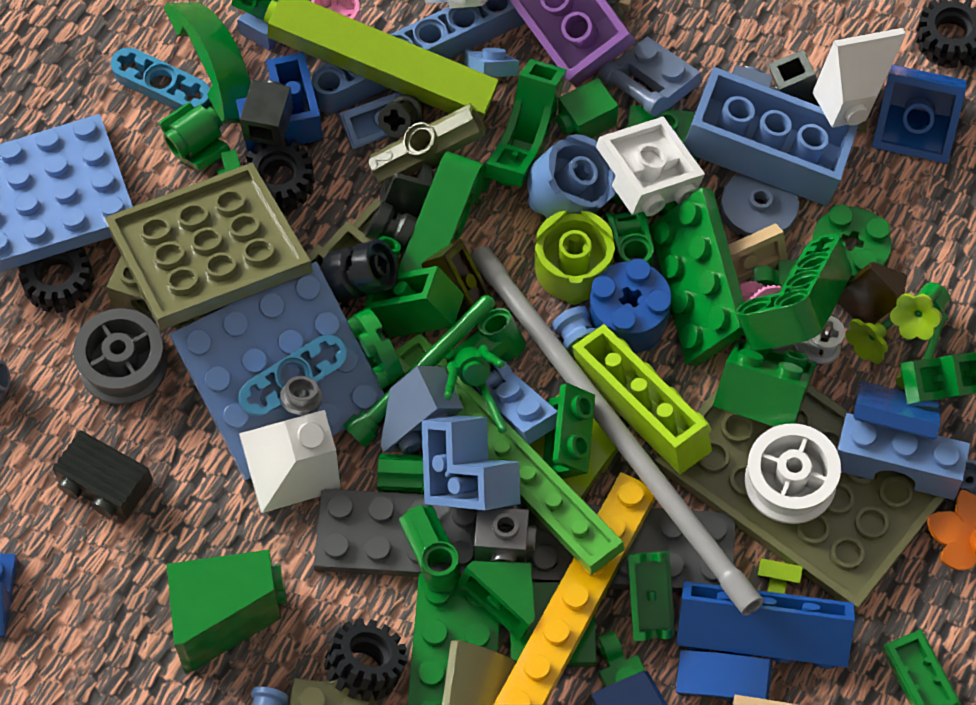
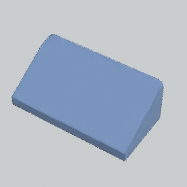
[337,92,423,150]

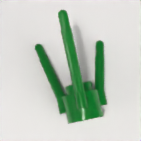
[444,345,507,434]

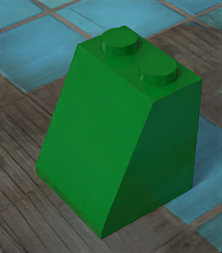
[167,550,287,673]

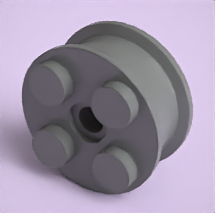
[73,308,168,405]

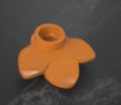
[927,490,976,571]

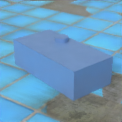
[684,66,859,206]

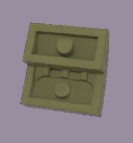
[442,640,517,705]

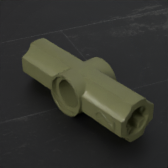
[368,103,486,185]

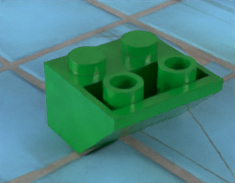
[713,338,817,427]

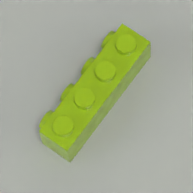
[572,324,712,475]

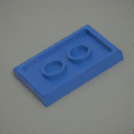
[853,381,940,440]

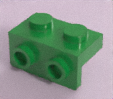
[543,383,595,479]

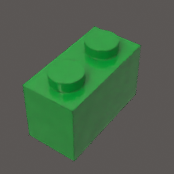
[363,266,464,338]

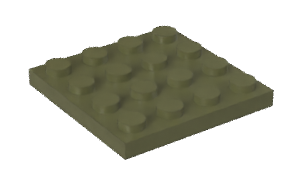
[105,162,313,331]

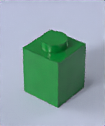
[556,78,618,138]

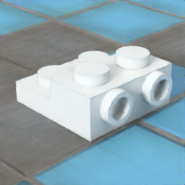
[595,116,705,216]

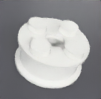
[745,424,841,524]

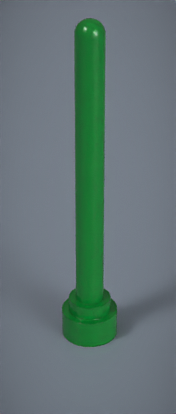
[343,295,495,448]

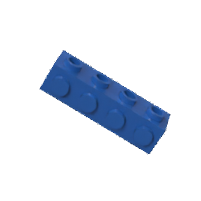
[676,581,855,669]

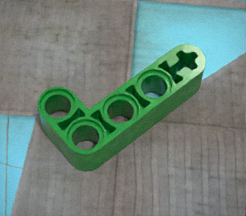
[398,151,490,273]
[736,234,852,351]

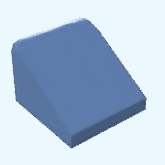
[237,12,277,51]

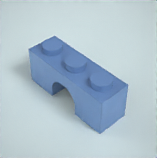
[837,413,971,500]

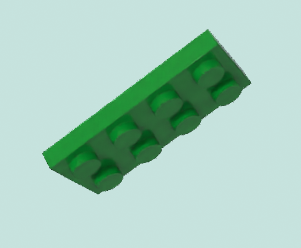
[649,187,745,366]
[407,573,500,705]

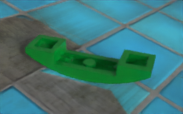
[164,2,251,124]

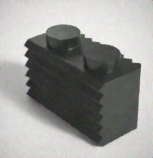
[53,430,153,520]

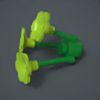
[845,282,951,389]

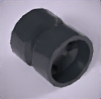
[322,239,398,303]

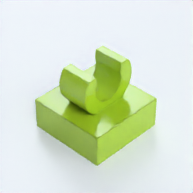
[757,558,803,594]

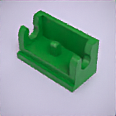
[627,551,675,642]

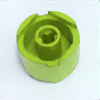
[535,210,615,305]

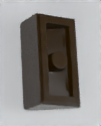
[421,239,497,326]
[838,262,907,325]

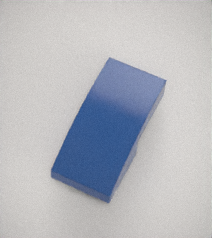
[676,650,772,702]

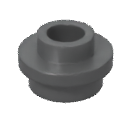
[280,376,322,415]

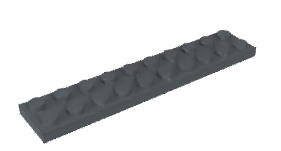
[314,489,735,593]

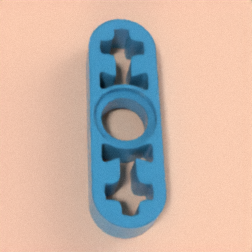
[111,47,211,110]
[238,334,347,416]

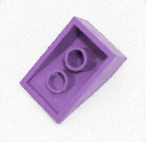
[510,0,637,87]

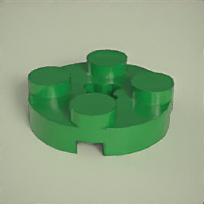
[812,204,892,280]
[346,308,404,390]

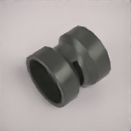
[365,201,418,254]

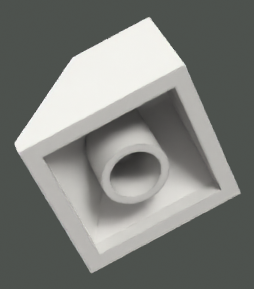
[812,28,906,128]
[239,410,341,513]

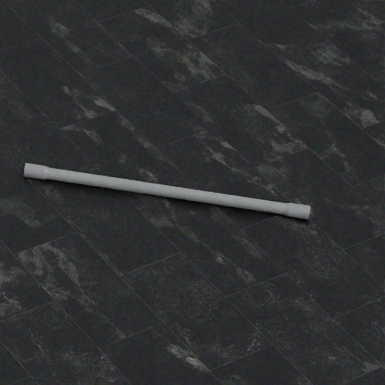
[471,246,764,616]

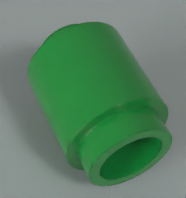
[163,105,223,160]

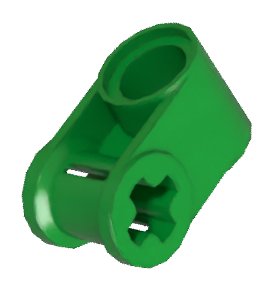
[604,211,654,268]

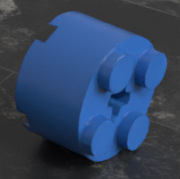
[589,259,671,353]

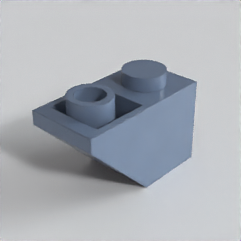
[381,366,464,455]

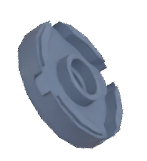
[720,174,799,236]

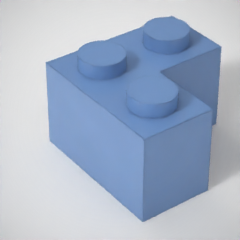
[421,415,520,510]

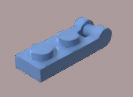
[472,360,558,444]

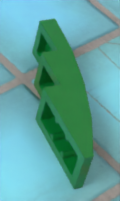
[900,352,976,404]

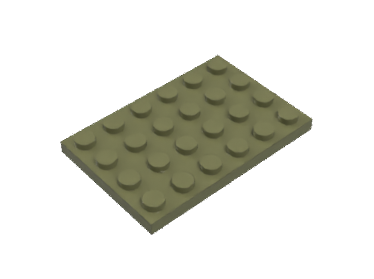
[655,385,947,613]

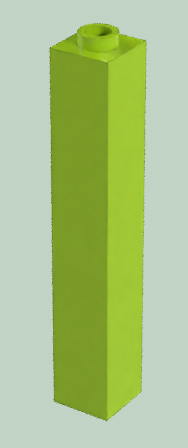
[264,0,499,120]

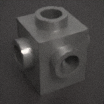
[474,505,536,563]

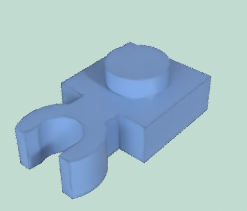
[464,48,519,77]

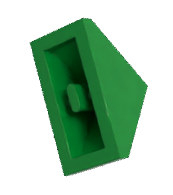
[457,561,535,640]

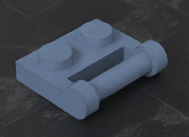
[599,36,702,117]

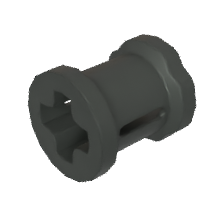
[378,94,424,138]

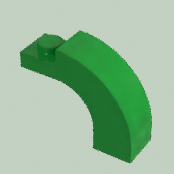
[484,59,567,188]

